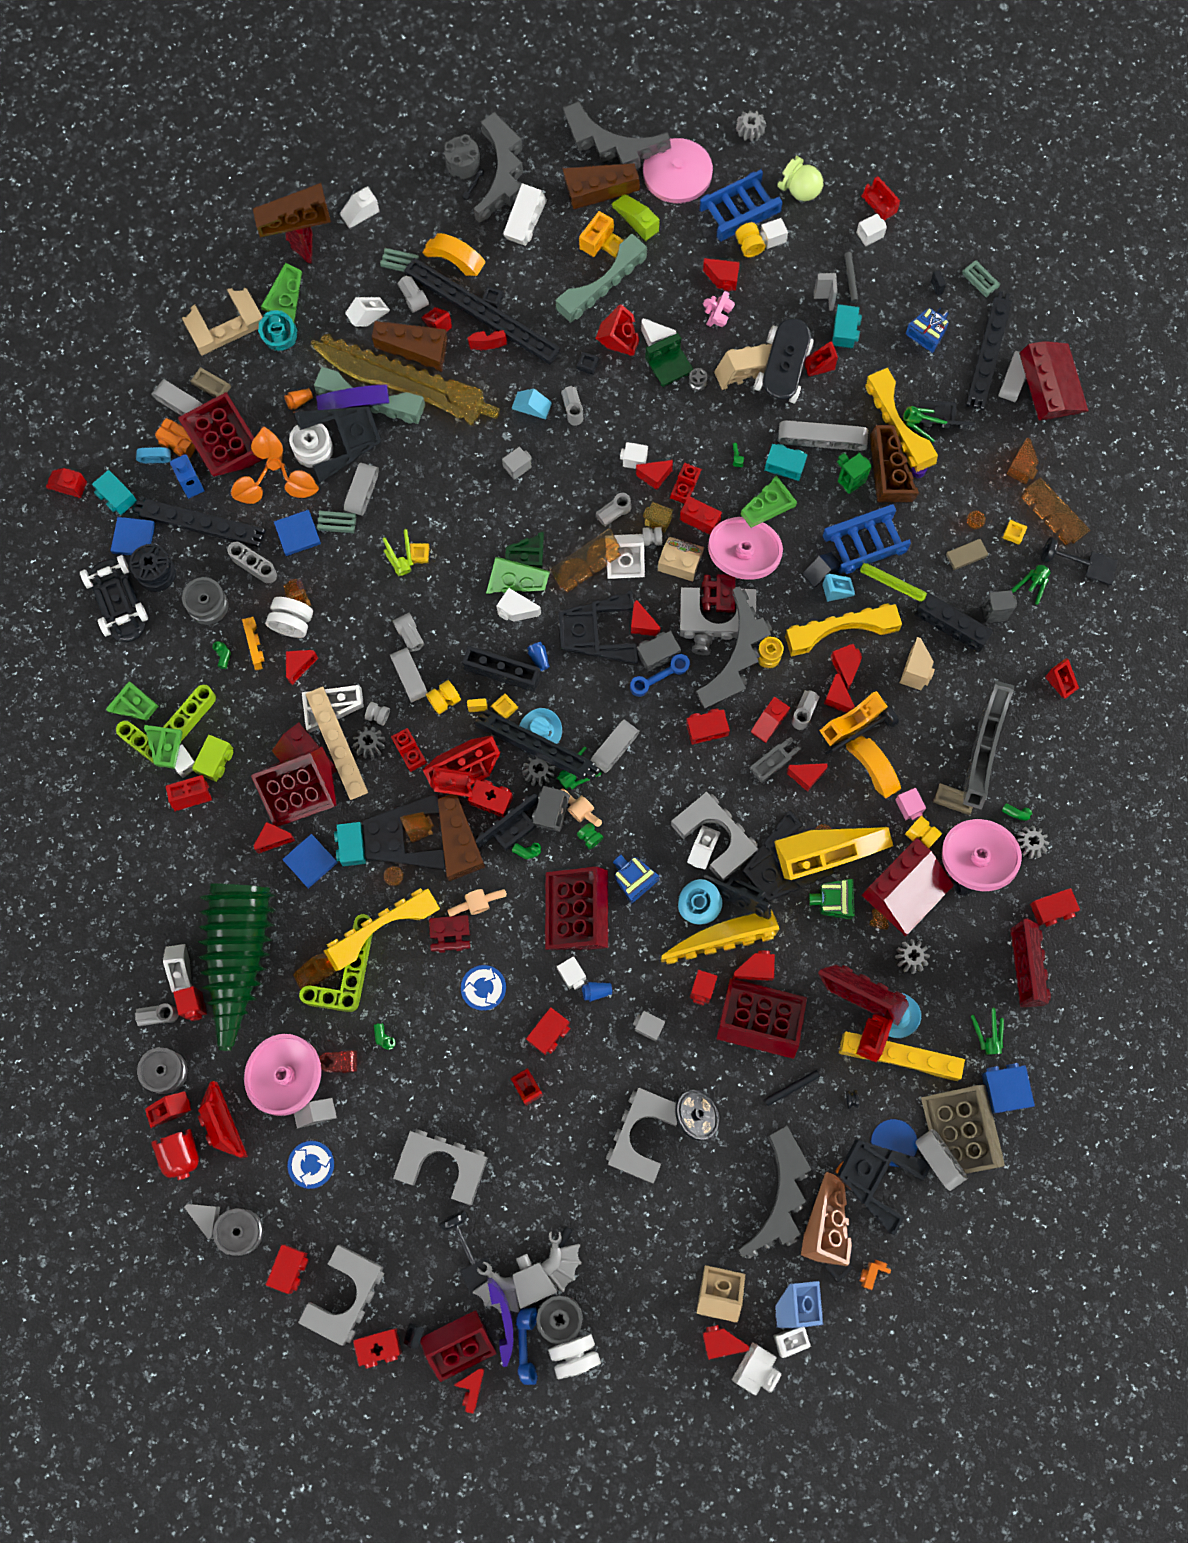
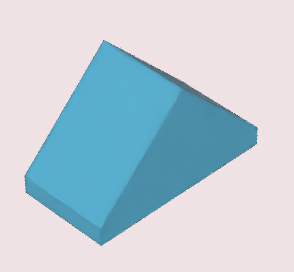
[512,389,552,419]
[822,574,855,602]

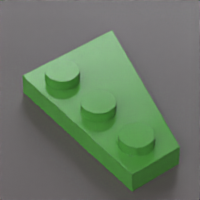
[261,263,302,322]
[741,475,797,528]
[486,557,550,594]

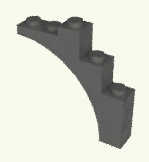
[563,102,671,169]
[474,112,523,223]
[696,586,772,709]
[963,680,1014,809]
[738,1126,812,1259]

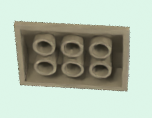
[921,1085,1005,1174]

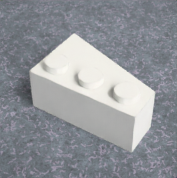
[503,184,547,246]
[302,685,364,733]

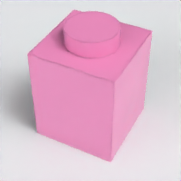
[896,788,926,820]

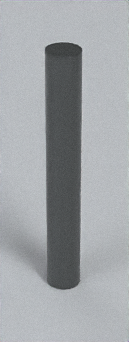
[845,252,858,303]

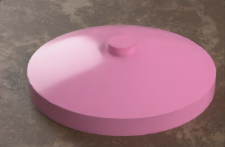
[643,138,712,203]
[708,517,783,580]
[941,819,1022,891]
[244,1034,321,1116]

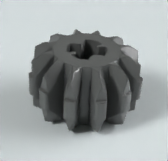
[353,726,385,759]
[522,756,555,787]

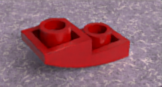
[467,330,507,350]
[670,463,702,504]
[391,728,427,772]

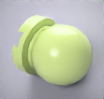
[778,156,823,201]

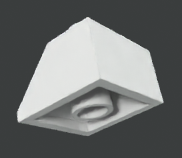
[606,534,645,579]

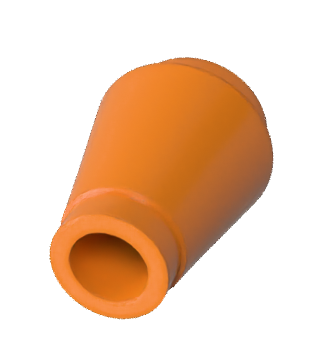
[284,388,313,410]

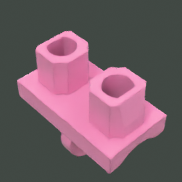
[703,291,735,327]

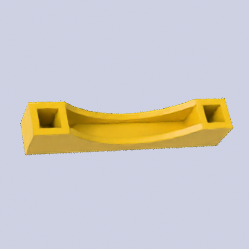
[866,368,938,472]
[785,604,902,656]
[324,888,440,971]
[839,1031,965,1081]

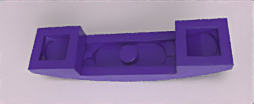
[316,385,390,410]
[488,1277,513,1367]

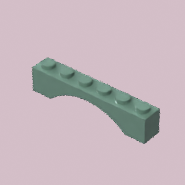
[556,234,647,323]
[314,367,425,424]

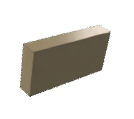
[190,367,231,398]
[946,539,989,570]
[933,783,973,815]

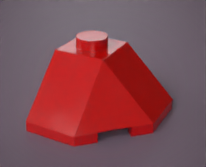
[596,304,639,356]

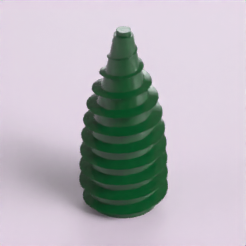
[198,883,277,1051]

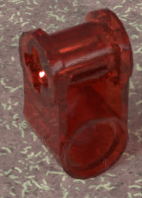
[319,1051,357,1073]

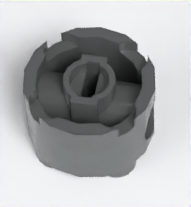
[444,135,480,179]

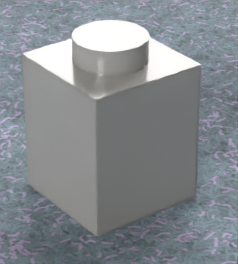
[502,446,532,480]
[633,1011,665,1041]

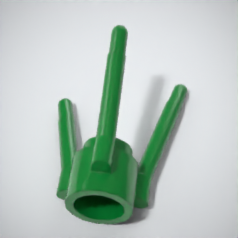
[903,406,947,442]
[1011,565,1050,605]
[557,746,601,789]
[971,1007,1004,1055]

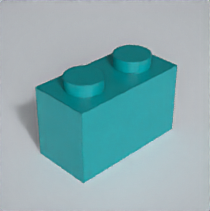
[832,305,862,348]
[764,444,808,481]
[92,470,136,516]
[334,822,366,866]

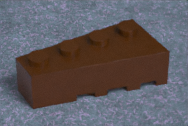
[562,163,640,210]
[253,183,331,237]
[372,321,448,372]
[870,425,919,502]
[438,794,485,881]

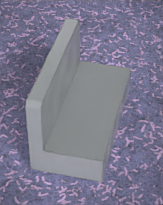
[814,273,837,311]

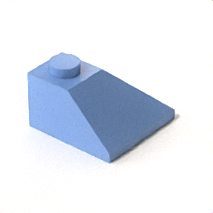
[775,1281,823,1328]

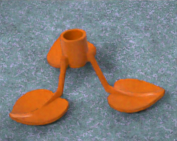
[231,426,319,504]

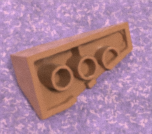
[801,1172,851,1266]

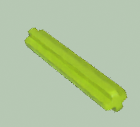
[860,563,927,601]

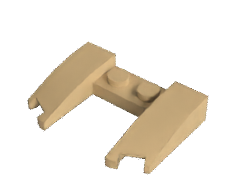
[182,288,263,356]

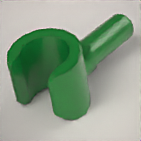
[733,443,744,467]

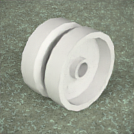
[289,423,333,468]
[265,597,313,638]
[548,1334,601,1379]

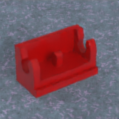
[862,176,900,221]
[430,766,474,797]
[166,775,212,811]
[856,1014,893,1063]

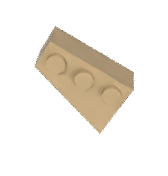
[714,344,772,390]

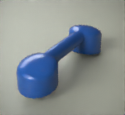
[630,654,690,697]
[516,1308,538,1385]

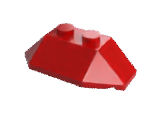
[423,736,500,786]
[198,1081,248,1158]

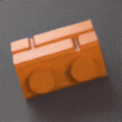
[155,418,196,457]

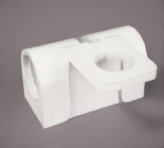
[732,1342,781,1395]

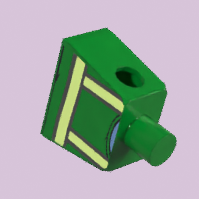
[809,879,854,919]

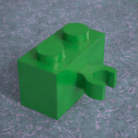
[837,453,871,494]

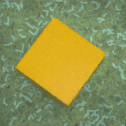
[602,233,624,258]
[1002,520,1027,545]
[410,543,429,563]
[491,694,518,719]
[467,698,488,712]

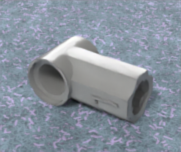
[398,276,429,313]
[561,386,583,426]
[596,493,631,526]
[393,613,424,652]
[792,690,820,730]
[135,1003,179,1026]

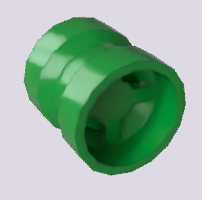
[577,822,604,850]

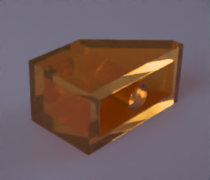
[1007,438,1038,484]
[283,579,311,606]
[400,812,434,843]
[293,953,335,989]

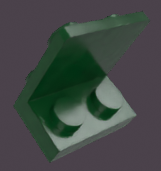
[645,333,693,387]

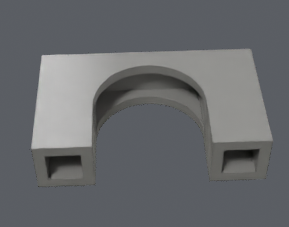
[680,587,756,640]
[671,792,758,882]
[606,1088,677,1184]
[393,1129,488,1205]
[298,1245,384,1346]

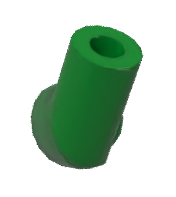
[213,641,231,669]
[1002,803,1032,821]
[512,843,541,859]
[374,1024,396,1050]

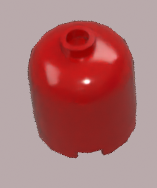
[151,1128,199,1180]

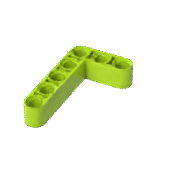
[116,685,216,763]
[299,914,373,1012]

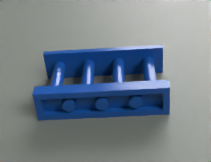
[699,170,782,242]
[823,504,911,574]

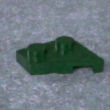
[505,532,544,568]

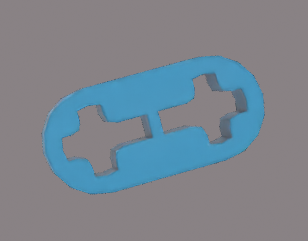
[136,447,171,463]

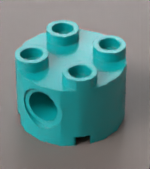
[258,310,297,351]

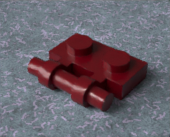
[701,574,736,613]
[429,915,471,953]

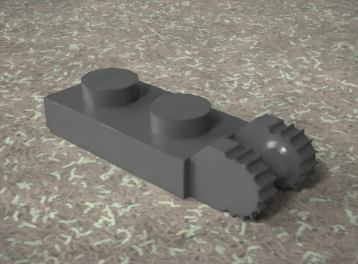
[749,737,801,783]

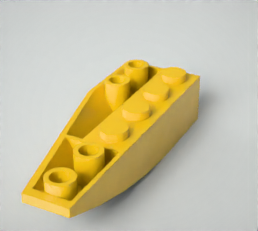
[774,827,893,880]
[661,910,779,964]

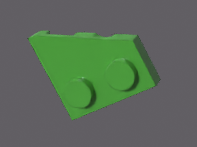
[106,682,159,721]
[144,725,183,769]

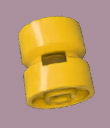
[735,222,765,257]
[757,637,784,668]
[426,680,461,715]
[905,816,942,848]

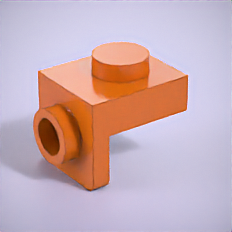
[860,1260,891,1290]

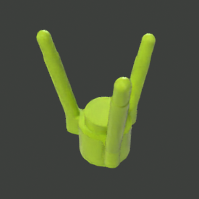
[383,529,414,576]

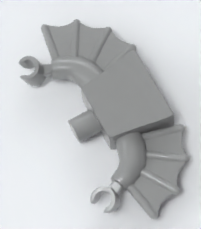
[473,1231,581,1313]

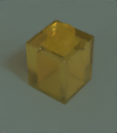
[643,502,673,532]

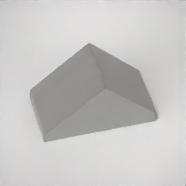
[294,1098,337,1129]
[184,1204,220,1239]

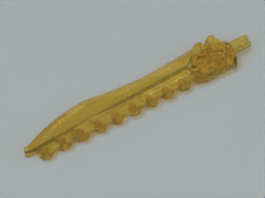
[311,334,500,425]

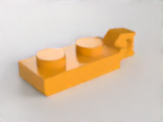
[242,617,265,670]

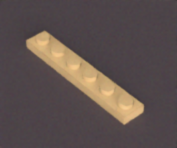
[305,687,368,800]

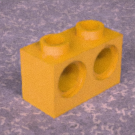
[579,211,614,257]

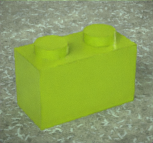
[192,735,233,782]

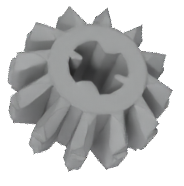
[736,110,766,142]
[1016,826,1049,859]
[895,940,930,974]

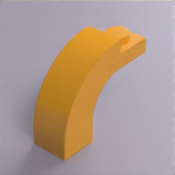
[422,233,486,276]
[819,691,888,746]
[845,735,901,798]

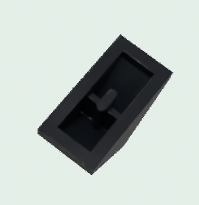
[802,552,841,588]

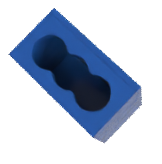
[981,1063,1035,1114]

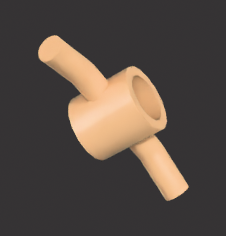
[561,788,602,827]
[448,889,506,917]

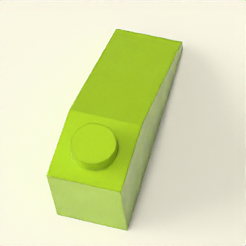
[612,194,659,241]

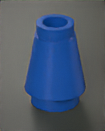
[527,642,550,671]
[582,982,612,1002]

